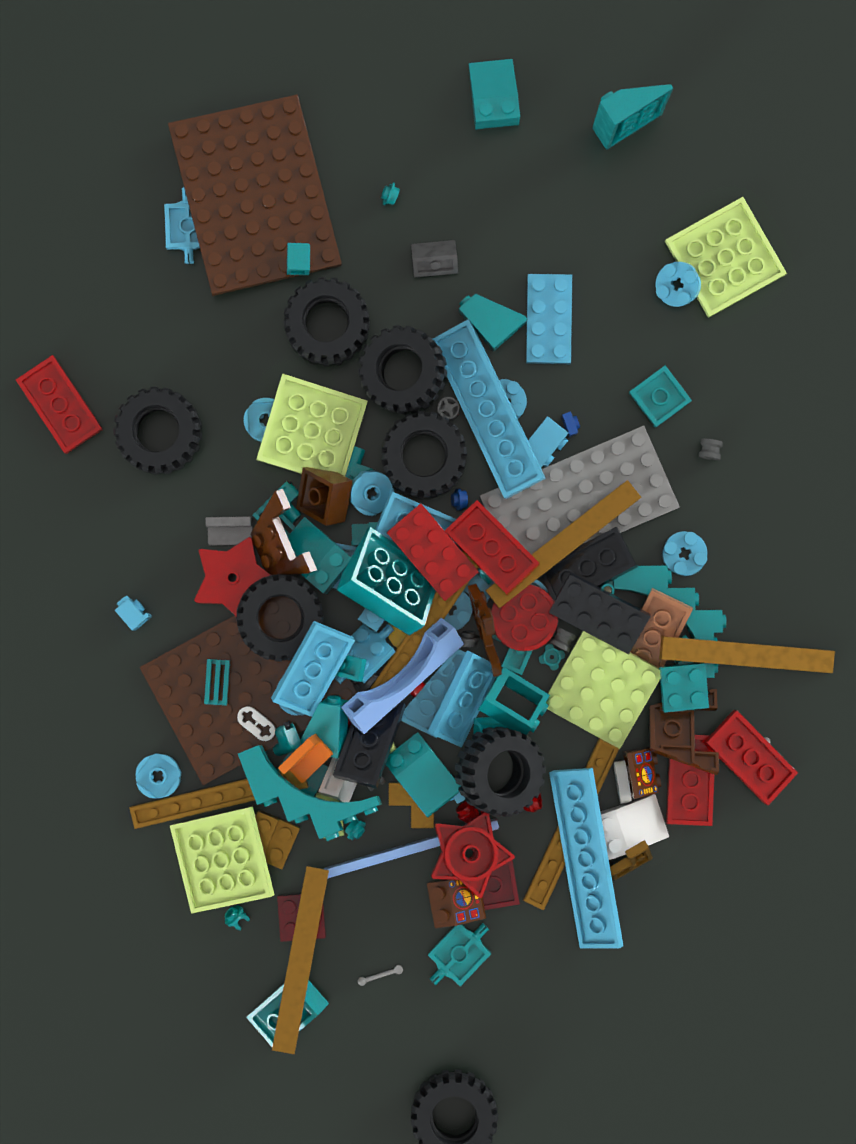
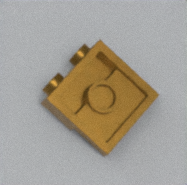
[255,810,301,869]

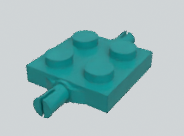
[428,923,491,986]

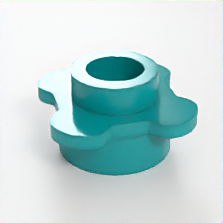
[381,183,400,205]
[539,644,565,670]
[345,819,366,840]

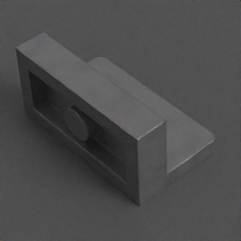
[411,240,458,277]
[206,517,253,545]

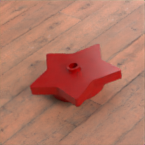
[194,537,271,617]
[431,812,515,898]

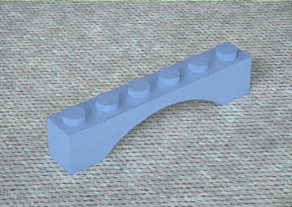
[341,618,464,734]

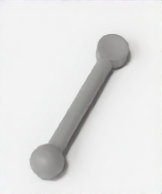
[358,965,403,986]

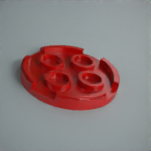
[491,584,558,651]

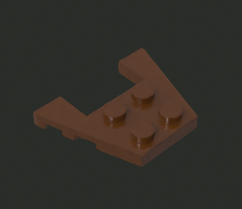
[250,489,317,575]
[468,584,502,677]
[649,689,719,775]

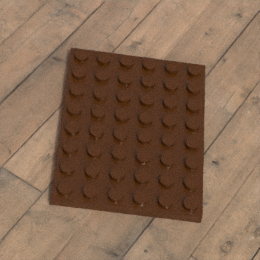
[168,94,342,296]
[140,596,357,785]

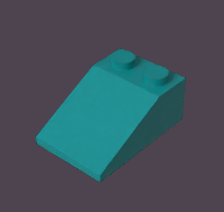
[469,59,520,129]
[288,517,351,594]
[386,732,461,818]
[246,980,329,1047]

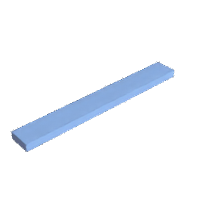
[324,818,499,878]

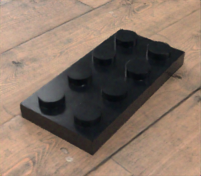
[541,527,637,601]
[549,572,651,655]
[333,702,406,789]

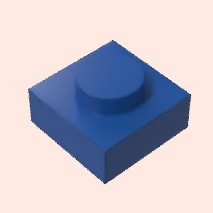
[561,412,580,438]

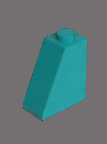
[458,294,528,352]
[300,695,349,758]

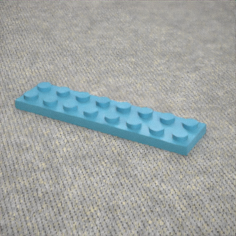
[433,319,546,499]
[549,768,623,948]

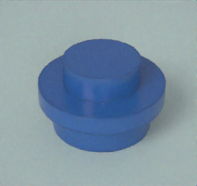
[451,488,468,511]

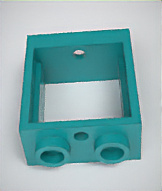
[478,667,550,735]

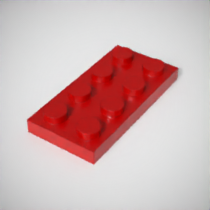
[16,355,103,454]
[445,500,540,595]
[386,503,479,601]
[704,710,798,806]
[666,735,714,826]

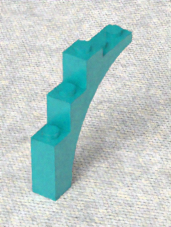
[613,566,726,678]
[238,745,382,841]

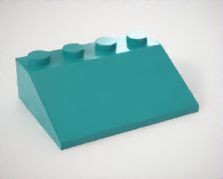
[592,84,673,150]
[337,527,436,636]

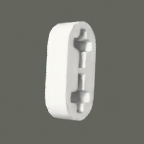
[237,706,276,741]
[613,760,632,804]

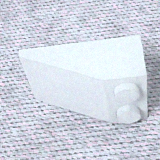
[601,794,669,860]

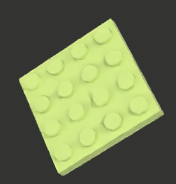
[665,197,787,318]
[256,374,368,476]
[546,631,660,749]
[170,806,275,913]

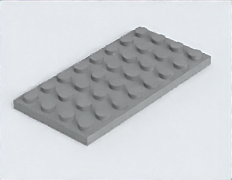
[480,426,680,555]

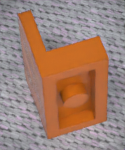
[278,733,333,783]

